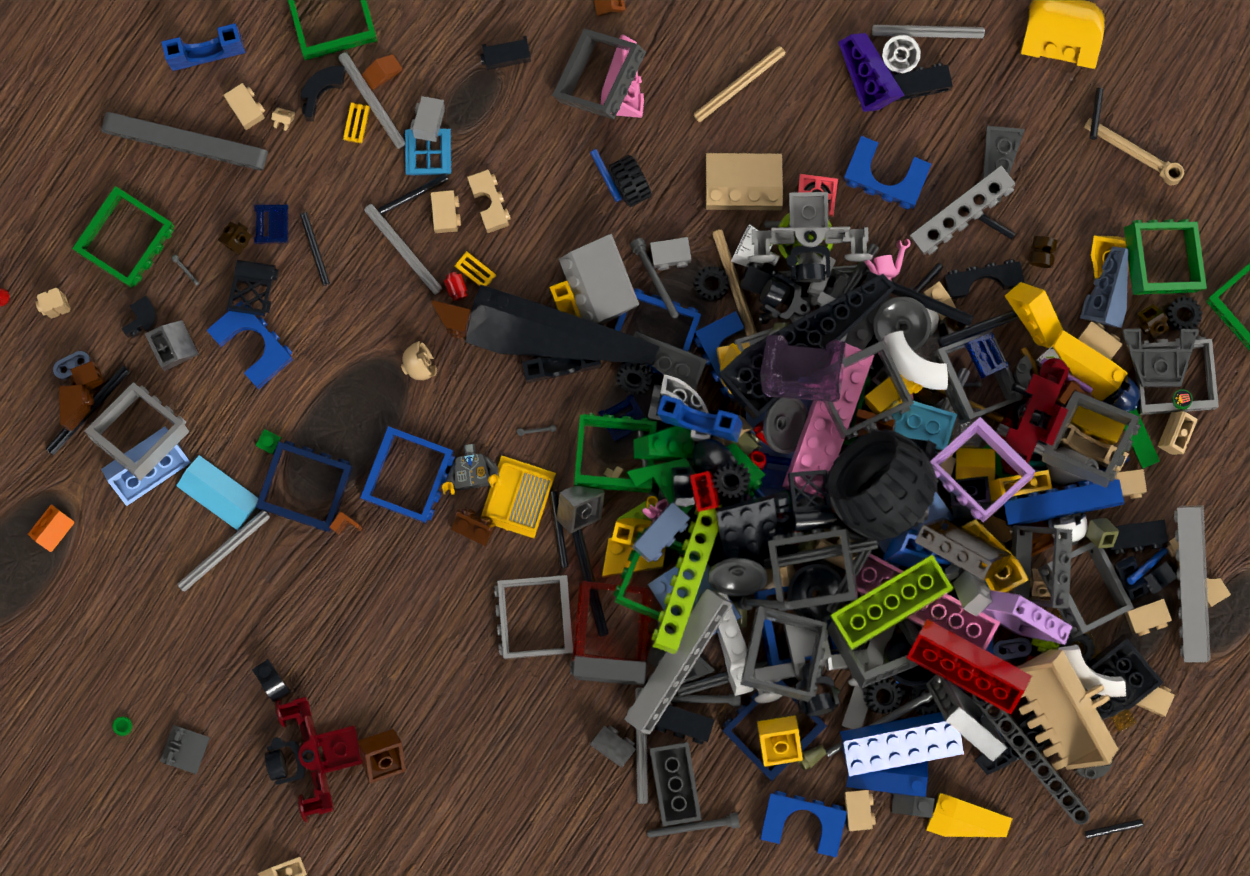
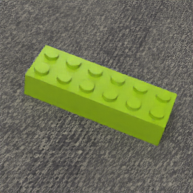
[831,554,953,650]

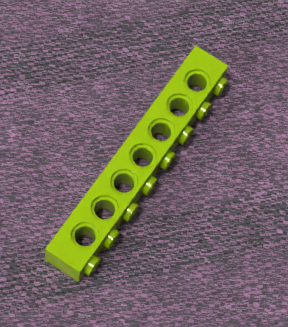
[651,505,722,654]

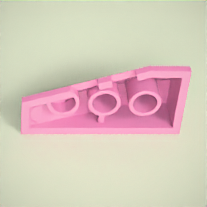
[600,35,644,118]

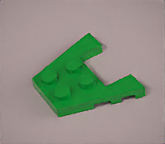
[627,458,696,515]

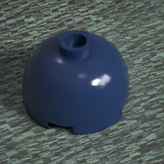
[1102,376,1140,412]

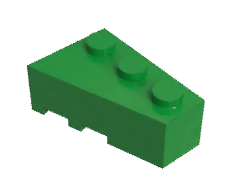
[633,425,693,462]

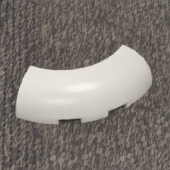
[882,331,948,390]
[660,375,711,442]
[1058,645,1126,697]

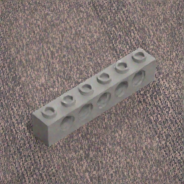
[910,165,1015,255]

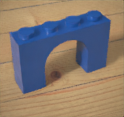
[161,23,246,71]
[843,136,932,210]
[207,301,293,390]
[693,311,744,399]
[657,395,743,442]
[760,791,847,857]

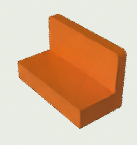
[27,504,74,552]

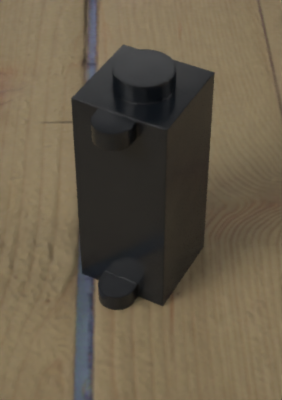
[480,36,531,70]

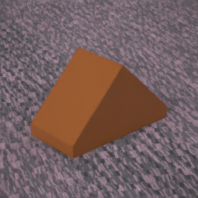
[362,54,403,91]

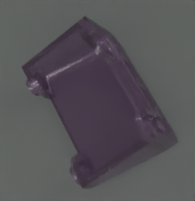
[760,335,846,402]

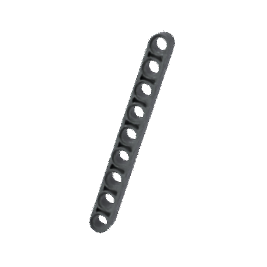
[101,112,268,171]
[972,694,1090,825]

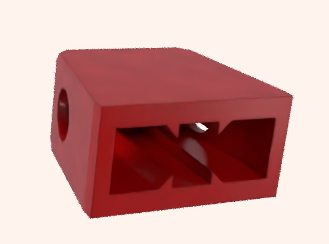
[690,471,721,512]

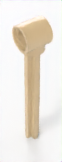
[1084,118,1184,185]

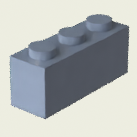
[631,502,690,562]

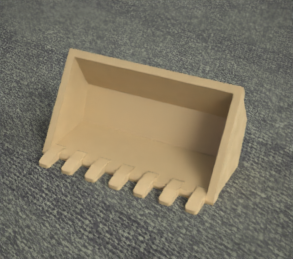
[1017,649,1118,771]

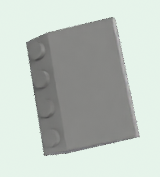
[559,234,639,325]

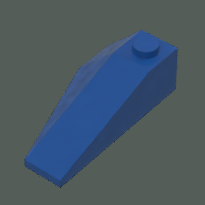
[846,761,928,797]

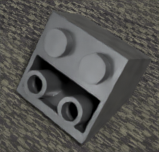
[145,320,199,371]

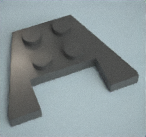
[1122,329,1199,387]

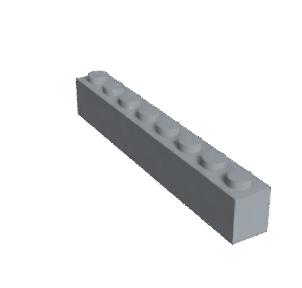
[1174,505,1210,662]
[624,588,732,734]

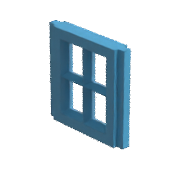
[405,129,451,175]

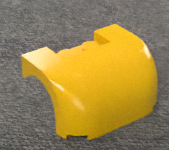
[1021,0,1105,69]

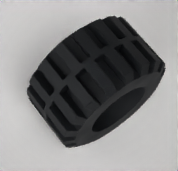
[609,155,651,207]

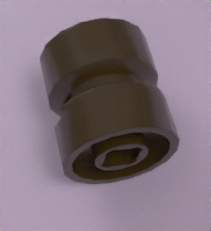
[1029,236,1058,268]

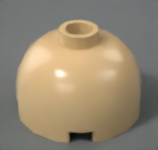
[401,341,437,380]

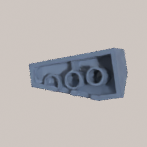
[1080,246,1128,328]

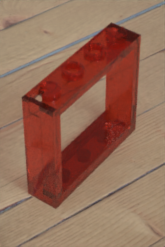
[573,581,653,662]

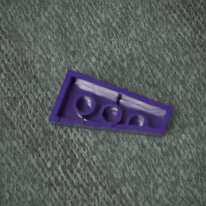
[838,33,904,112]

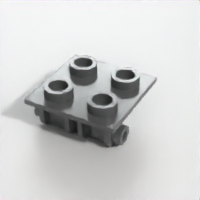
[160,725,210,774]

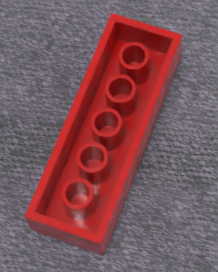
[906,619,1032,715]

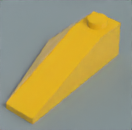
[926,793,1012,837]

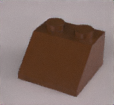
[432,300,471,339]
[59,385,94,431]
[357,729,406,784]

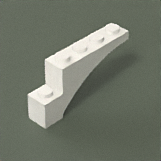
[713,590,754,696]

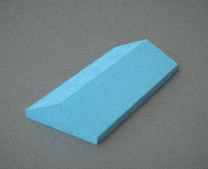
[177,455,259,531]

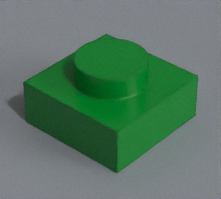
[255,429,282,455]

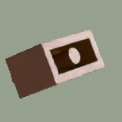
[70,361,105,390]

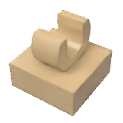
[271,107,295,131]
[604,466,628,479]

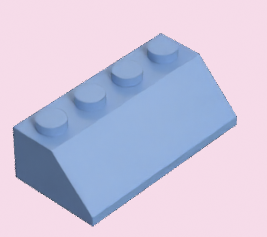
[101,426,191,506]

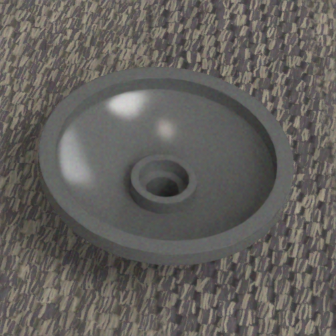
[873,297,932,352]
[763,395,808,454]
[708,558,767,596]

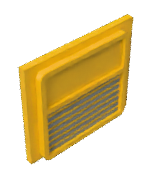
[481,455,556,539]

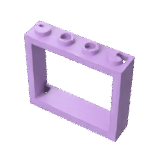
[930,417,1035,522]
[982,590,1072,644]

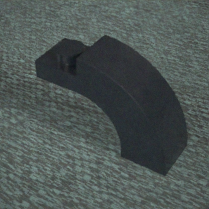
[300,66,346,122]

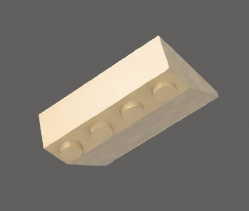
[706,153,783,210]

